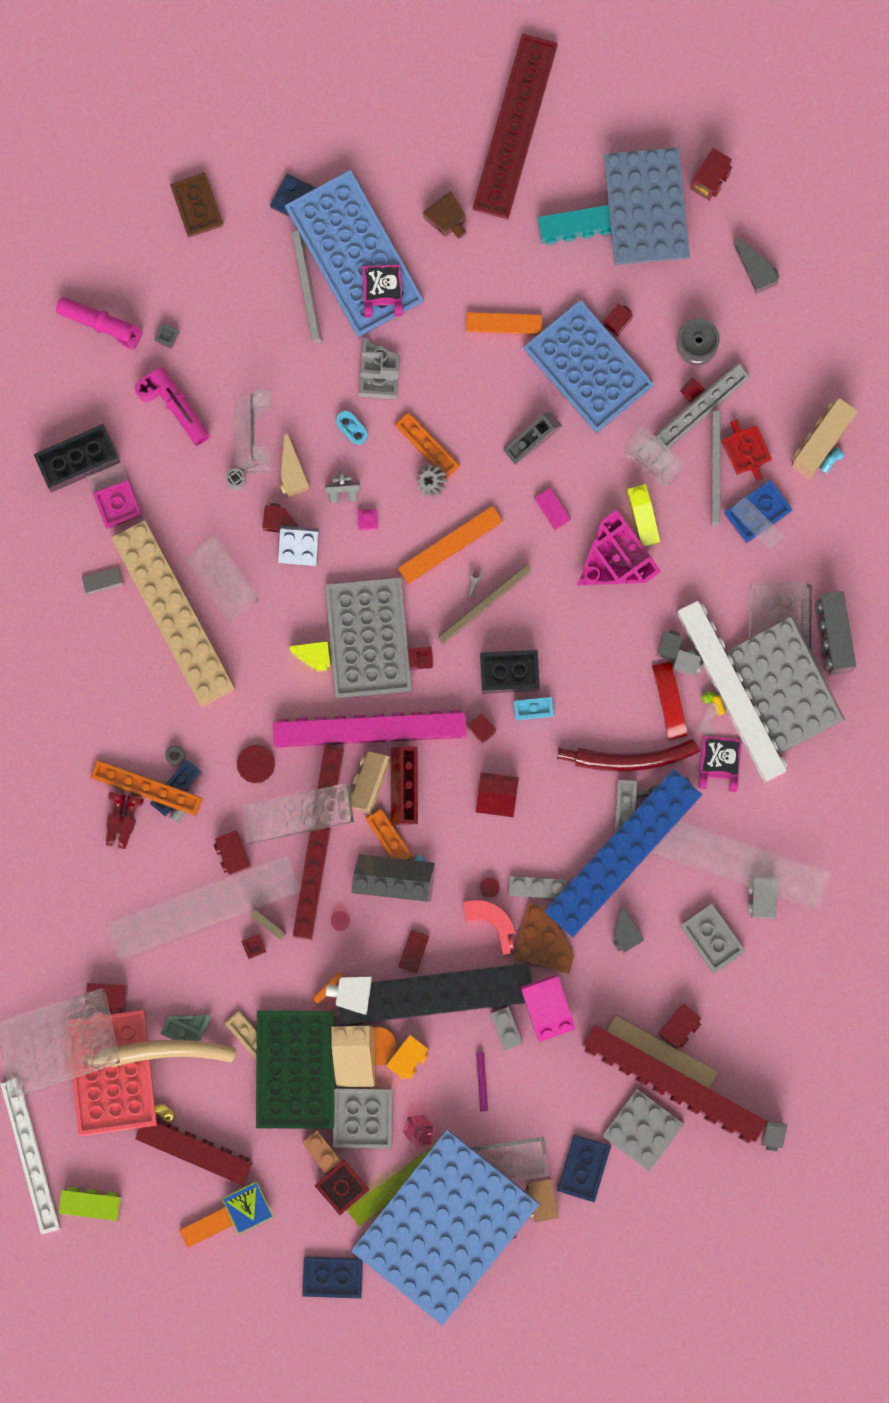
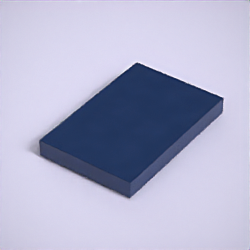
[557,1135,611,1203]
[302,1257,363,1299]

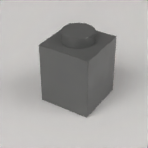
[657,630,683,662]

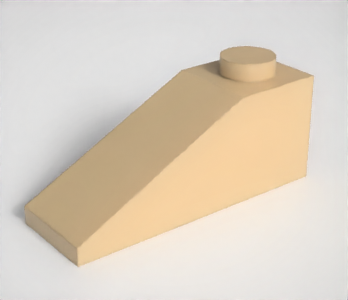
[279,434,310,498]

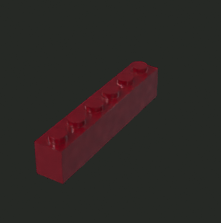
[135,1118,253,1186]

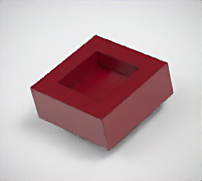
[680,377,705,403]
[241,934,267,959]

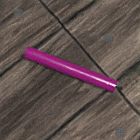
[476,1052,488,1112]

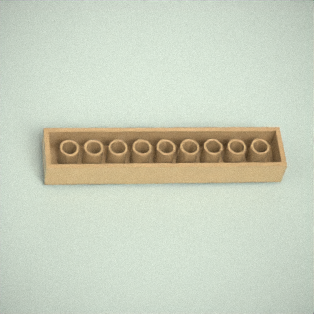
[111,520,235,708]

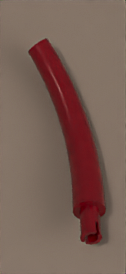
[557,739,700,771]

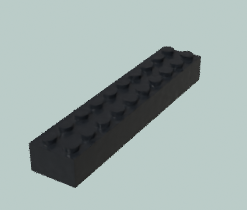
[338,963,532,1026]

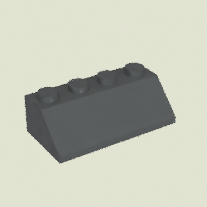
[351,854,435,902]

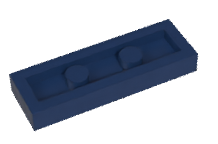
[150,759,202,817]

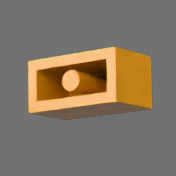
[386,1035,429,1080]

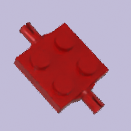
[721,419,772,481]

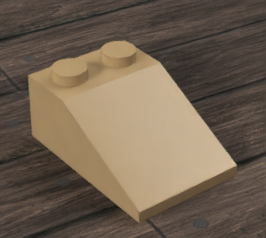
[331,1026,375,1087]

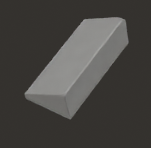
[82,567,124,595]

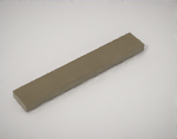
[439,565,531,645]

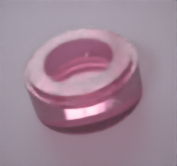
[331,911,350,931]

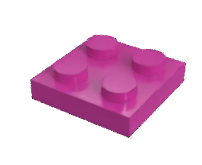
[93,480,142,529]

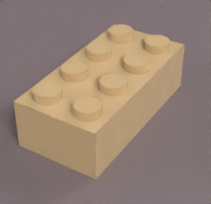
[792,398,858,480]

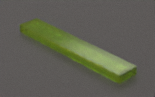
[347,1144,435,1226]

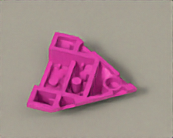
[577,510,661,586]

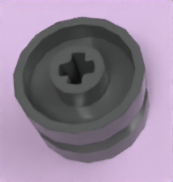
[677,319,720,365]

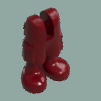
[106,792,144,849]

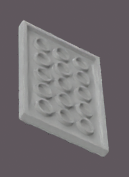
[325,578,412,699]
[727,616,845,754]

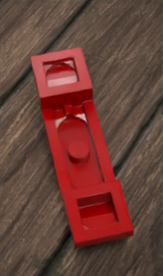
[652,662,687,740]

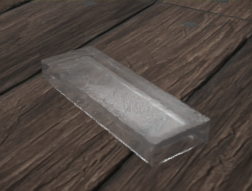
[731,496,785,551]

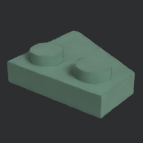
[160,1015,212,1041]

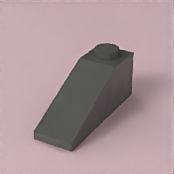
[733,237,780,294]
[503,411,562,464]

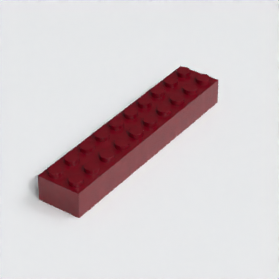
[582,1025,767,1144]

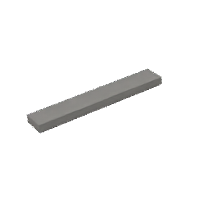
[292,230,323,344]
[653,362,750,451]
[711,411,721,527]

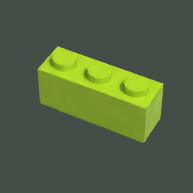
[58,1186,122,1221]

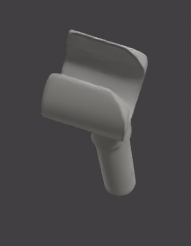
[467,570,482,598]

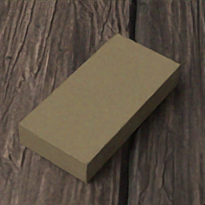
[251,910,286,940]

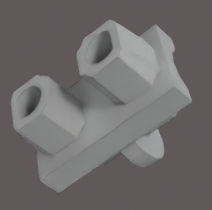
[325,471,360,503]

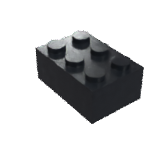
[480,650,540,694]

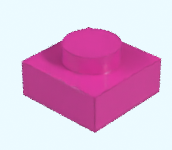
[357,509,378,530]

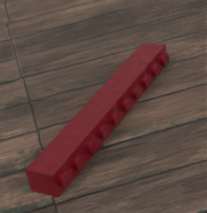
[293,745,344,940]

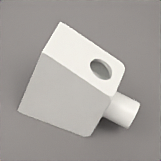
[326,977,372,1015]

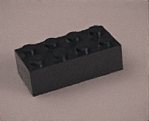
[33,424,121,493]

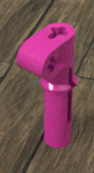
[56,296,143,350]
[135,367,211,446]

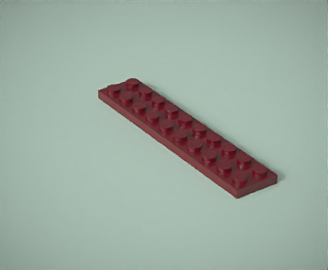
[472,33,558,220]

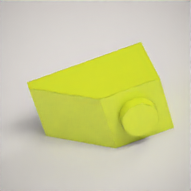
[289,642,331,672]

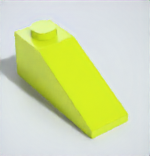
[626,484,660,547]

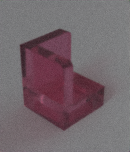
[403,1115,435,1147]

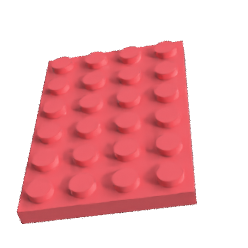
[67,1010,157,1137]

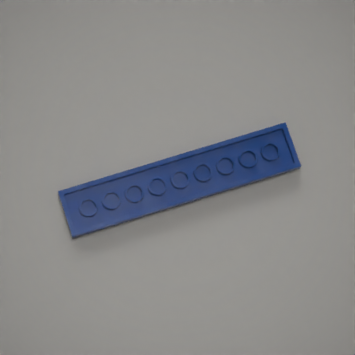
[544,769,703,938]

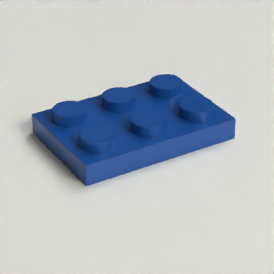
[724,480,793,544]

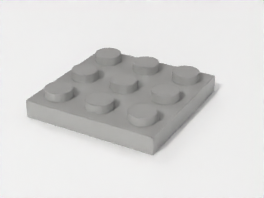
[333,1089,392,1149]
[602,1089,684,1171]

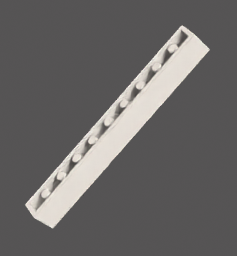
[677,601,787,783]

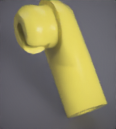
[155,1104,174,1122]

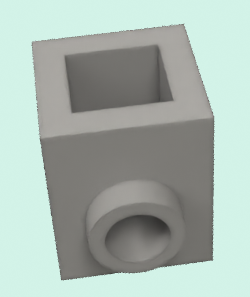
[673,650,703,677]

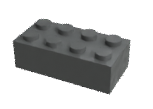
[815,591,856,675]

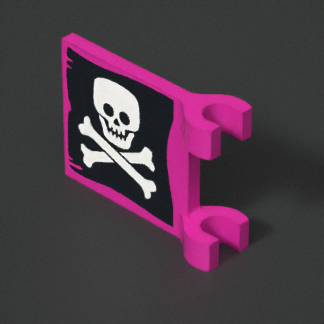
[362,265,403,318]
[698,736,742,792]

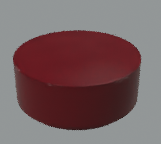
[480,878,499,897]

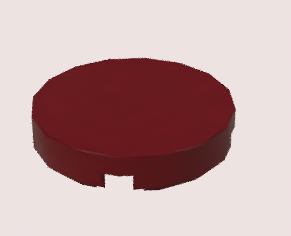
[237,745,275,784]

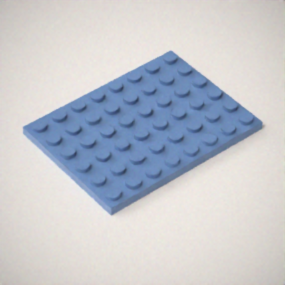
[351,1129,540,1326]

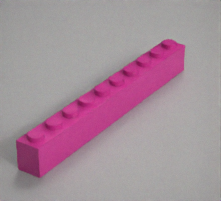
[273,710,466,748]

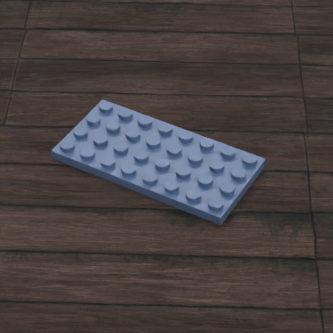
[285,170,424,338]

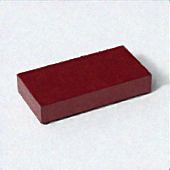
[398,930,430,973]

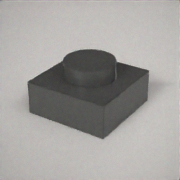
[154,323,180,349]

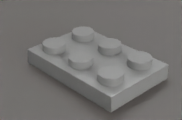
[680,904,745,974]

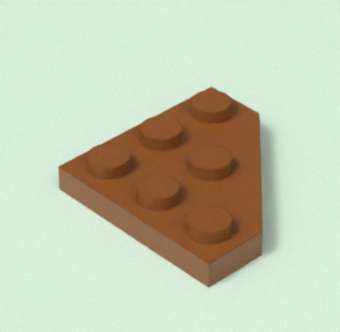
[513,902,574,974]

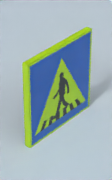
[222,1182,274,1234]

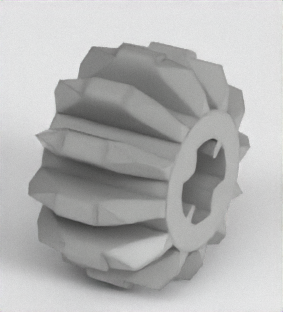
[415,464,448,497]

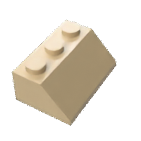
[347,751,390,815]

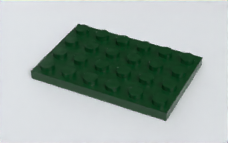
[256,1011,335,1129]

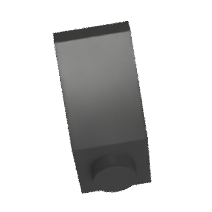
[613,907,644,953]
[762,1122,787,1151]

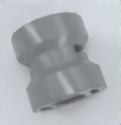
[226,468,246,491]

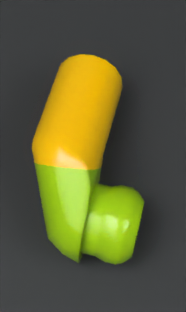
[701,691,726,715]

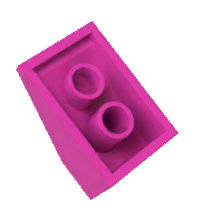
[521,974,576,1042]

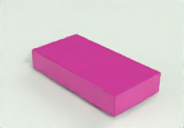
[534,488,571,530]

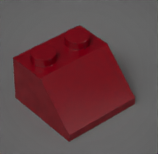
[475,772,519,818]

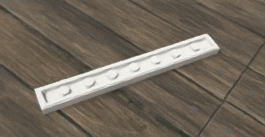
[0,1078,61,1235]

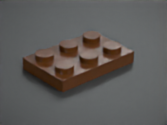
[170,172,224,238]

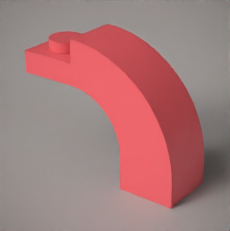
[463,900,515,956]

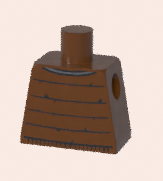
[423,191,467,239]

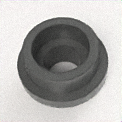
[165,746,185,765]

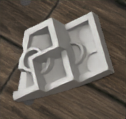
[359,338,400,400]

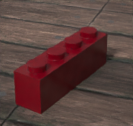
[391,746,418,825]

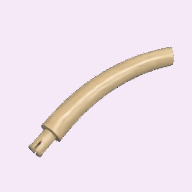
[89,1040,236,1069]

